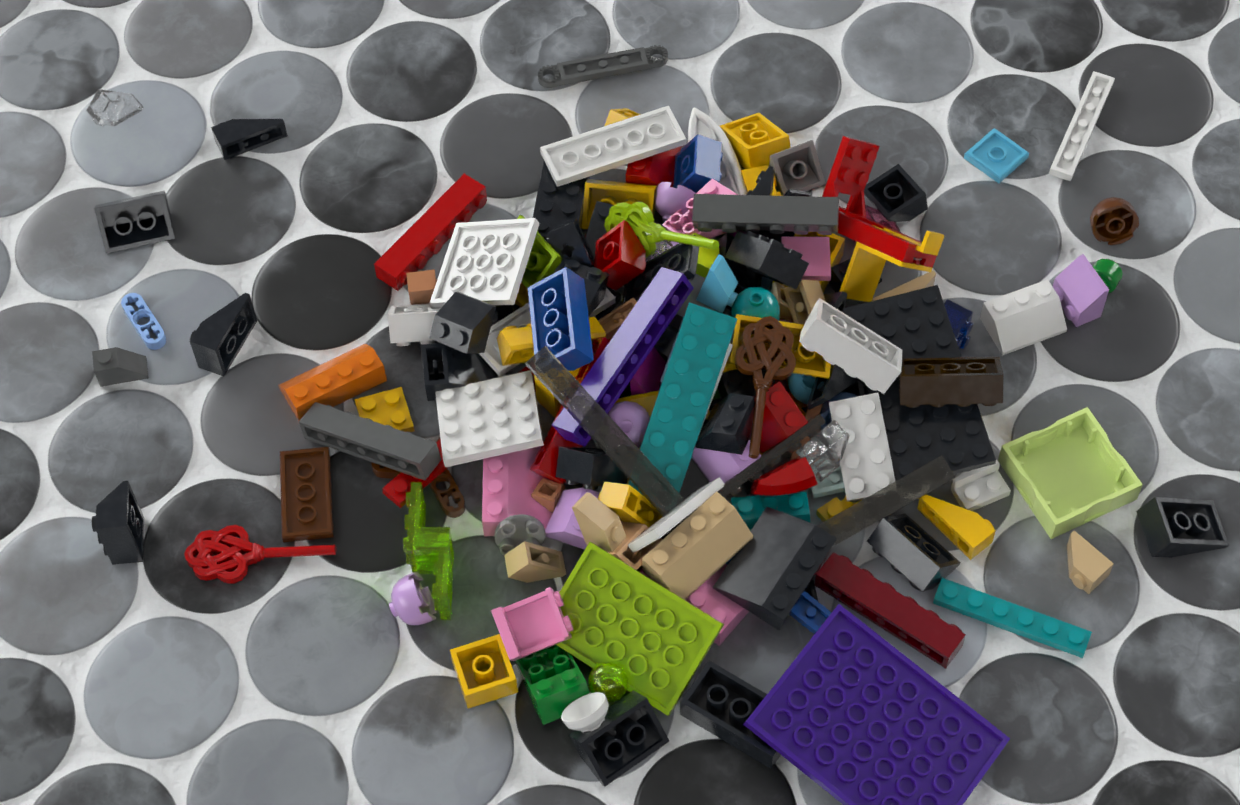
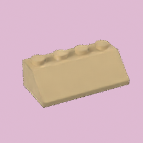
[642,491,753,600]

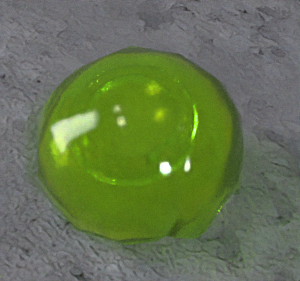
[588,661,628,702]

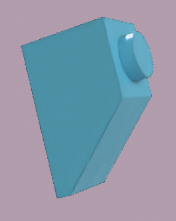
[696,254,738,313]

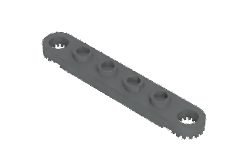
[538,45,668,88]

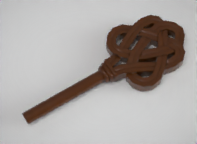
[734,316,796,459]

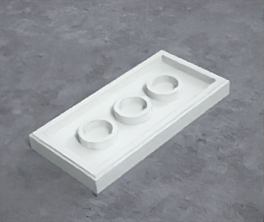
[628,477,725,552]

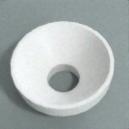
[561,692,609,733]

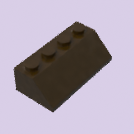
[899,357,1004,408]

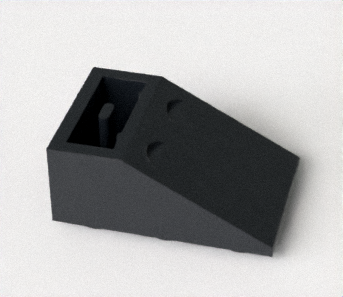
[421,343,498,401]

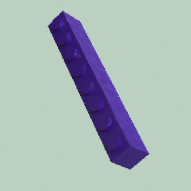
[552,267,694,447]

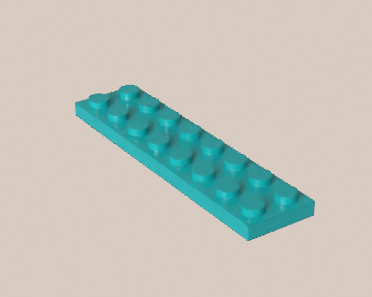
[628,302,737,511]

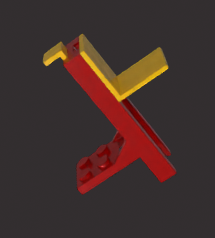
[822,136,944,302]

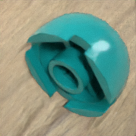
[731,287,780,321]

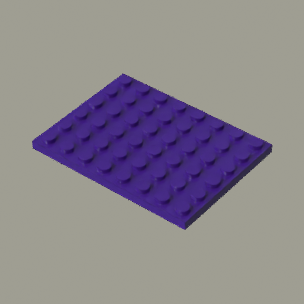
[743,604,1010,805]

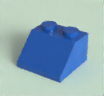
[673,134,723,193]

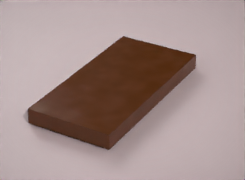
[280,447,334,543]

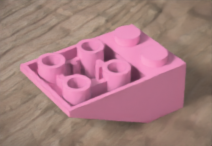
[662,179,738,239]

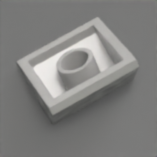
[769,140,826,196]

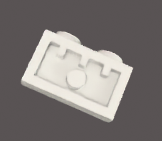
[951,460,1011,511]

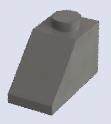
[92,347,149,387]

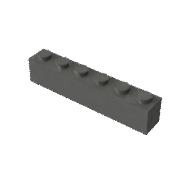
[692,194,839,235]
[299,402,442,480]

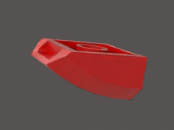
[750,457,818,496]

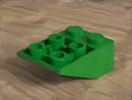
[515,644,590,725]

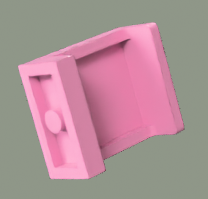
[491,587,574,661]

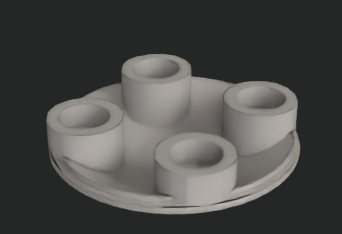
[494,514,546,555]

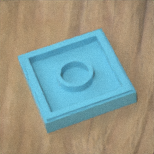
[964,128,1029,184]

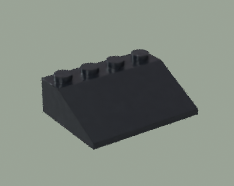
[713,507,837,630]

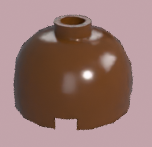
[1090,197,1139,245]

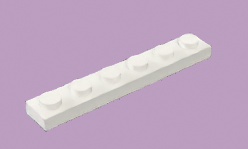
[1049,71,1115,181]

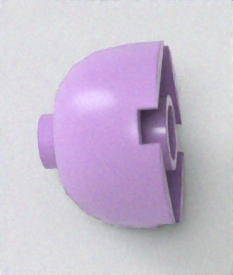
[654,182,696,222]
[602,401,650,451]
[389,572,437,625]

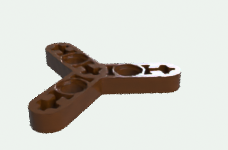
[371,437,466,518]

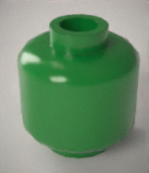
[1093,259,1123,293]

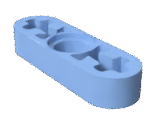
[121,293,166,350]

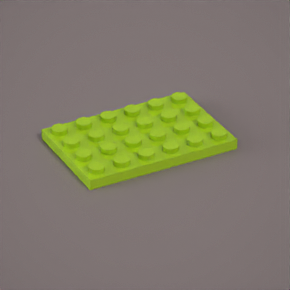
[556,542,724,716]

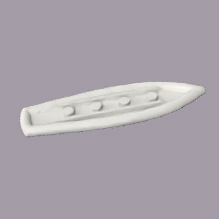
[688,107,747,195]

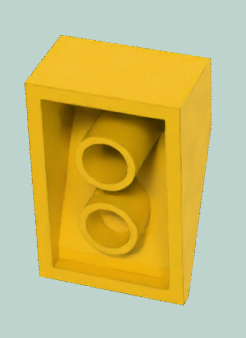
[720,113,791,169]

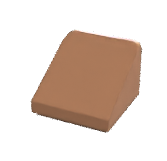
[531,478,565,513]

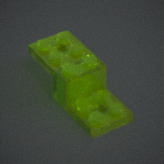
[403,482,454,620]

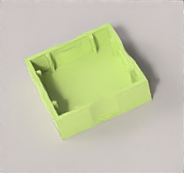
[998,407,1143,539]

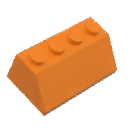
[278,344,387,421]

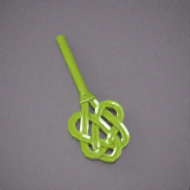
[604,202,719,258]

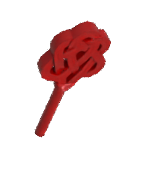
[184,525,336,584]

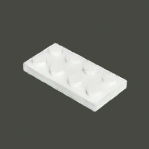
[829,393,898,502]

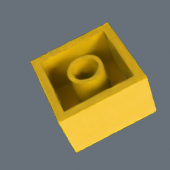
[450,634,518,709]

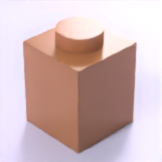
[406,269,437,305]

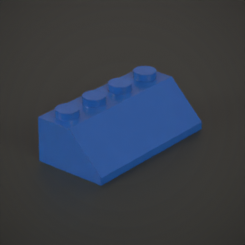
[528,267,594,371]

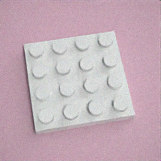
[430,218,540,308]
[435,370,544,467]

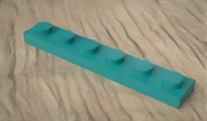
[933,578,1092,658]

